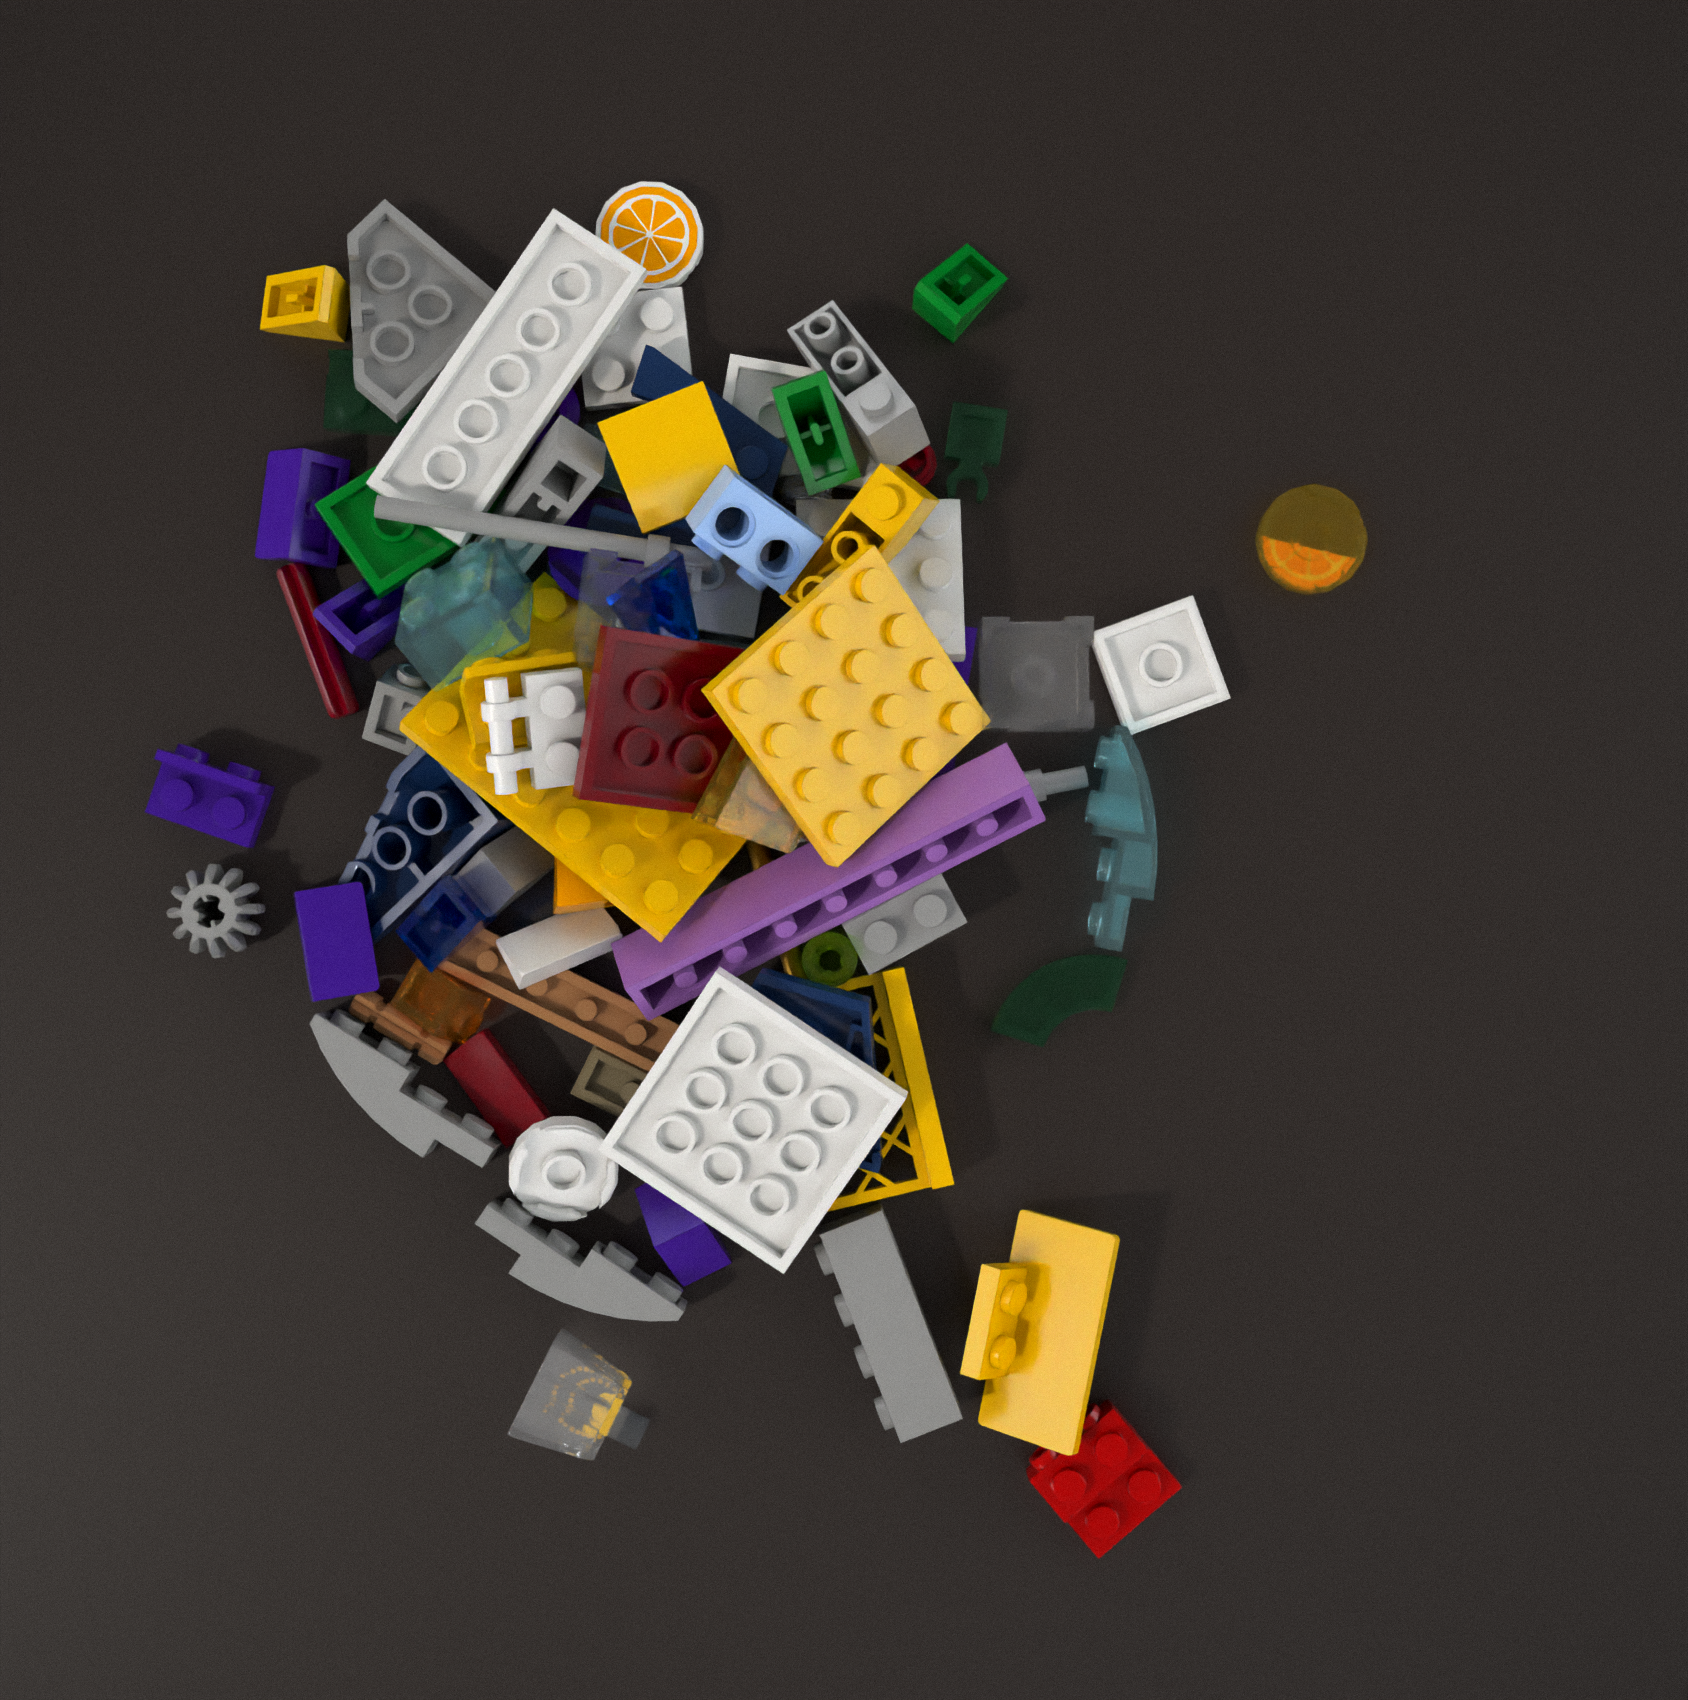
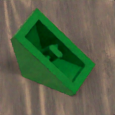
[912,243,1008,344]
[771,369,861,496]

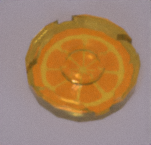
[1255,484,1368,595]

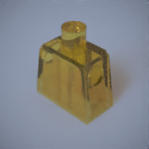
[690,737,811,854]

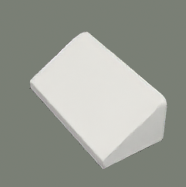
[496,908,622,990]

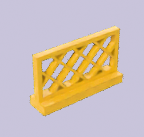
[825,966,954,1212]

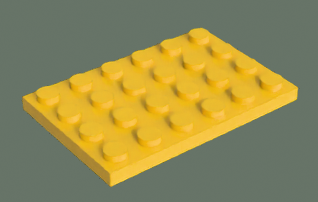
[399,572,781,943]

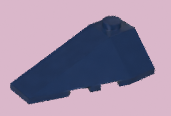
[337,746,515,946]

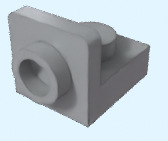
[362,663,440,756]

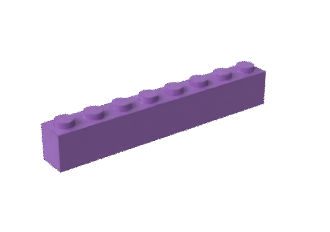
[611,742,1046,1021]

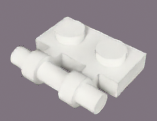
[481,667,586,795]

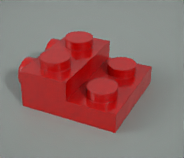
[1026,1399,1182,1559]

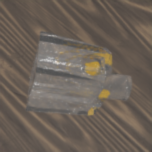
[507,1328,650,1460]

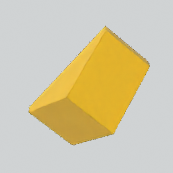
[260,265,350,342]

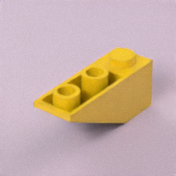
[779,463,940,608]

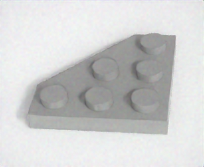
[347,199,496,423]

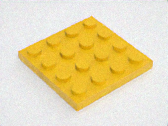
[701,545,991,868]

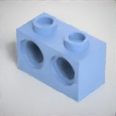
[685,465,824,595]

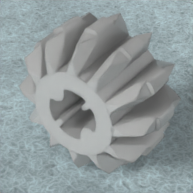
[166,864,266,958]

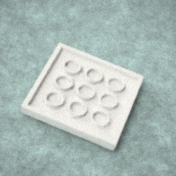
[598,966,908,1274]

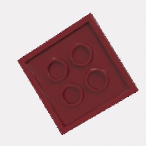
[572,625,750,820]

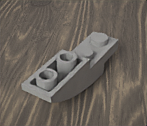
[310,1009,502,1168]
[475,1198,688,1321]

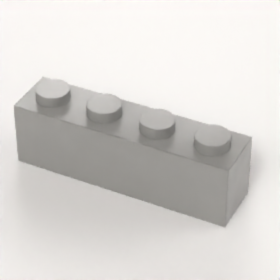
[813,1203,963,1443]

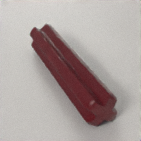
[276,562,359,719]

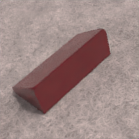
[443,1028,552,1148]

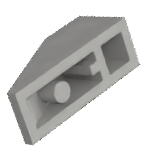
[462,415,607,593]

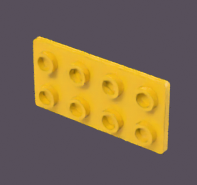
[960,1210,1120,1456]

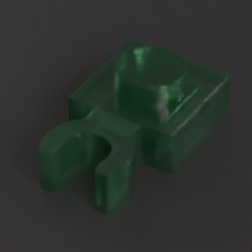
[944,401,1008,504]

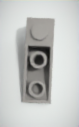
[787,300,930,466]

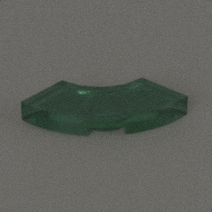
[989,954,1128,1047]

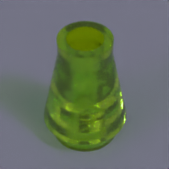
[802,932,857,987]

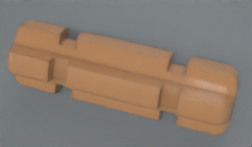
[349,991,453,1064]

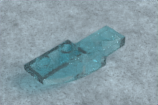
[1085,725,1158,952]

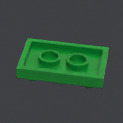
[315,465,506,600]

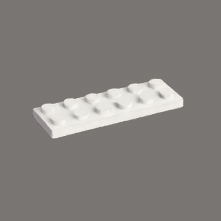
[366,208,648,548]

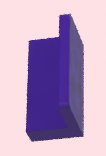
[255,448,351,568]
[293,882,380,1002]

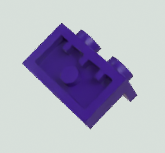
[145,743,275,848]

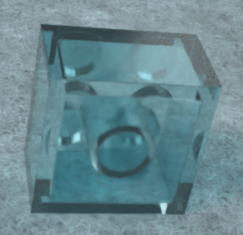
[394,537,534,692]

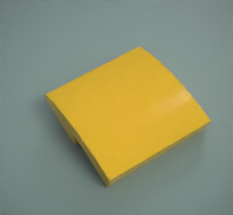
[597,381,740,535]

